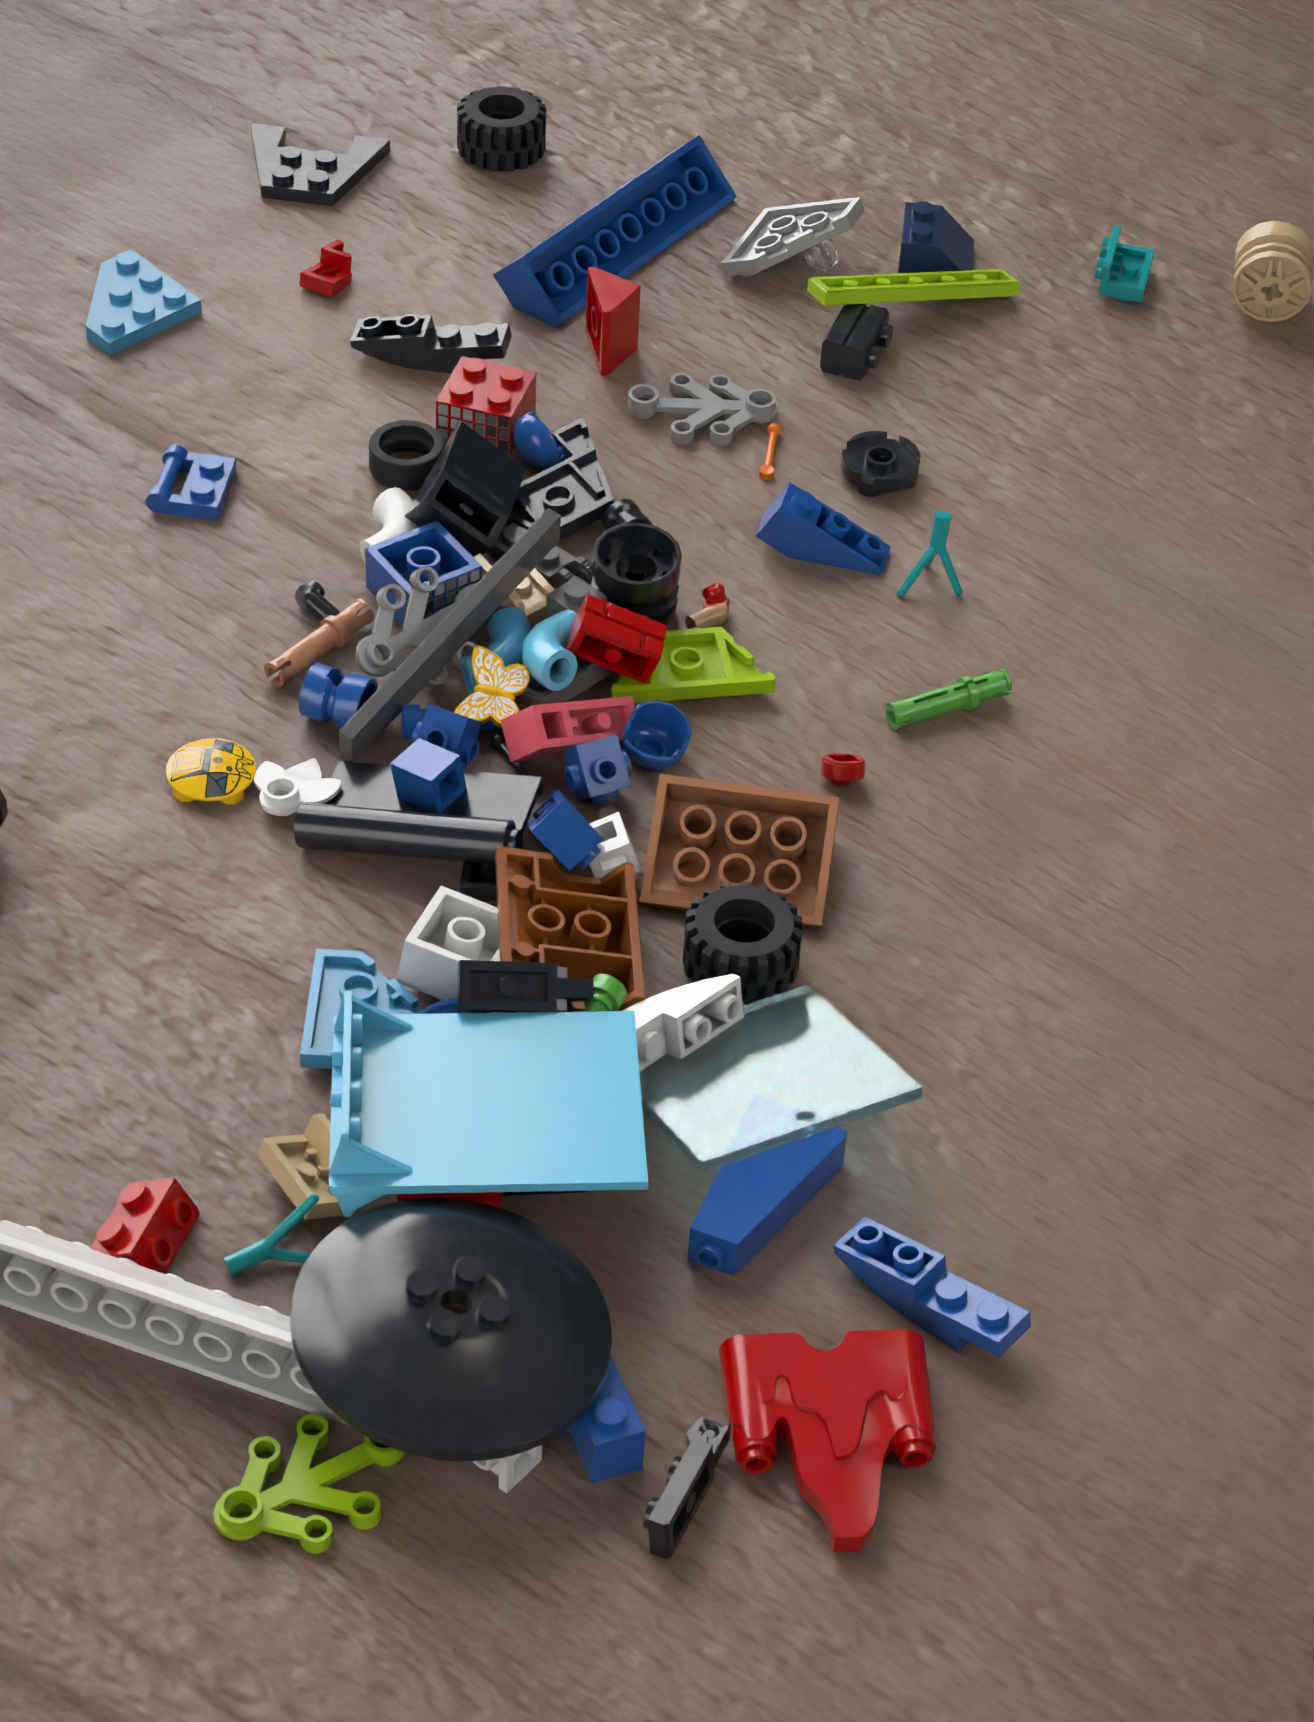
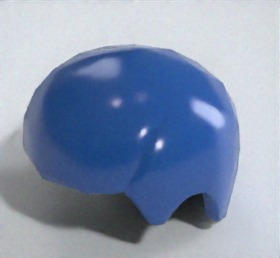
[513,411,567,470]
[621,700,692,771]

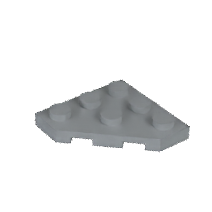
[721,197,865,277]

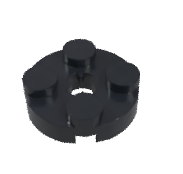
[840,431,921,497]

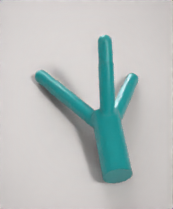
[897,511,963,598]
[223,1193,319,1277]

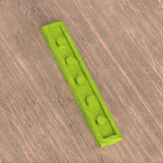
[807,269,1021,306]

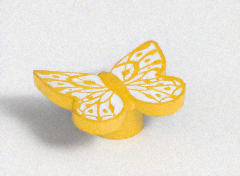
[454,646,529,728]

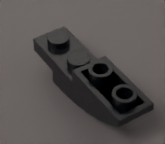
[350,314,512,373]

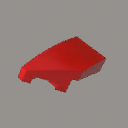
[299,239,352,297]

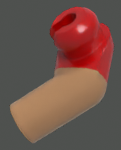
[685,583,730,629]

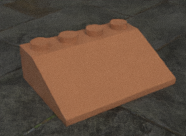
[639,774,840,929]

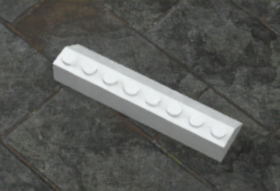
[0,1220,352,1427]

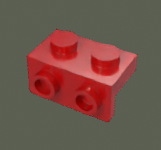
[90,1178,200,1274]

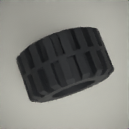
[457,86,546,172]
[683,882,803,1006]

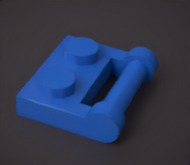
[146,444,237,520]

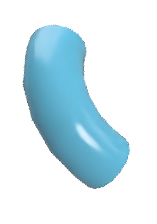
[522,609,577,691]

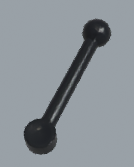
[490,733,543,797]

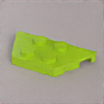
[611,627,776,704]

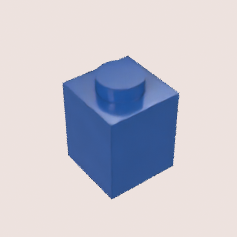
[390,738,467,814]

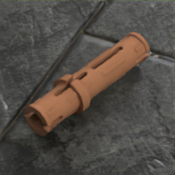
[264,599,374,687]

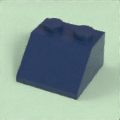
[898,201,974,273]

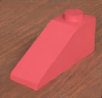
[500,696,635,762]

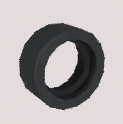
[369,420,445,491]

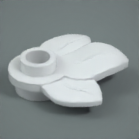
[254,758,342,816]

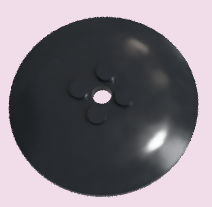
[290,1197,612,1462]

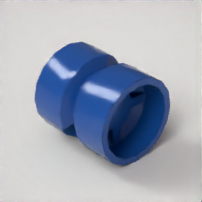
[299,662,378,727]

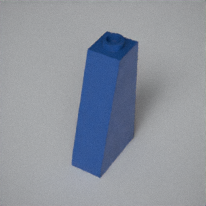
[687,1101,848,1276]

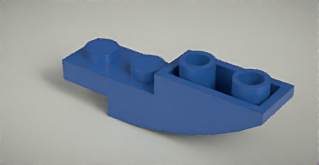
[833,1216,1031,1357]

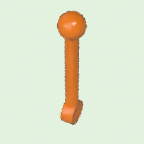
[759,423,782,481]

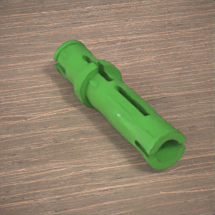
[885,668,1012,730]

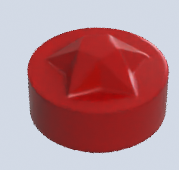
[821,753,866,785]

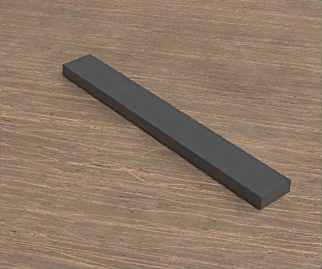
[339,508,561,762]

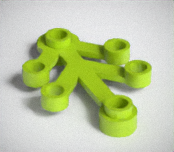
[213,1413,406,1554]

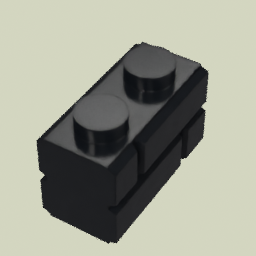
[820,304,893,381]

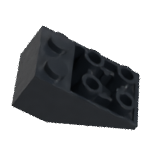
[404,421,526,557]

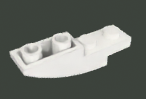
[622,974,744,1072]

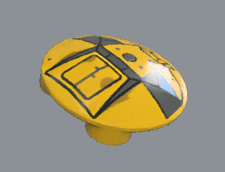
[166,739,256,805]

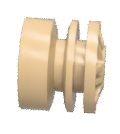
[1232,221,1313,322]

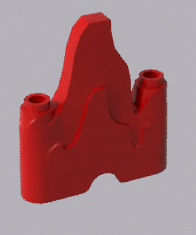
[718,1329,936,1552]

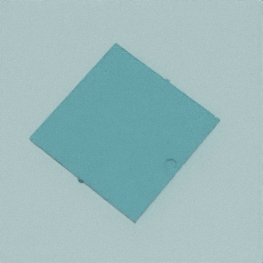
[639,984,923,1173]

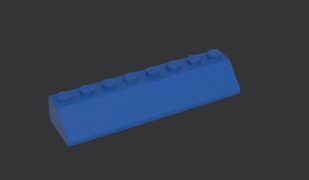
[493,135,737,327]

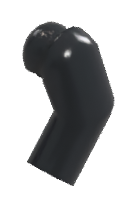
[295,581,340,622]

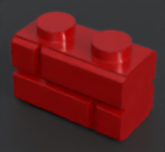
[567,594,667,684]

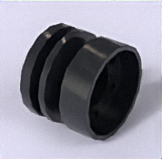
[591,522,682,625]

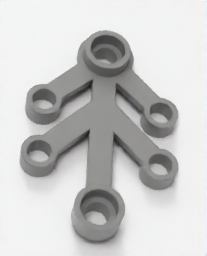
[627,373,780,446]
[355,566,477,688]

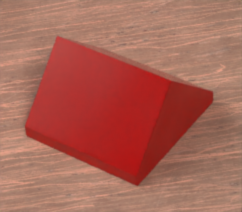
[585,267,641,376]

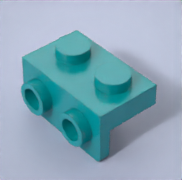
[1094,225,1155,302]

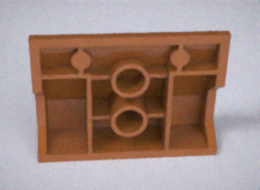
[495,846,645,1012]

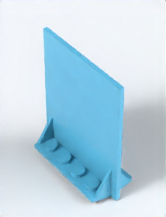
[329,990,648,1217]

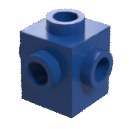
[412,704,482,771]
[563,735,632,805]

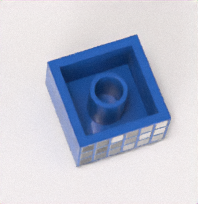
[365,521,482,626]

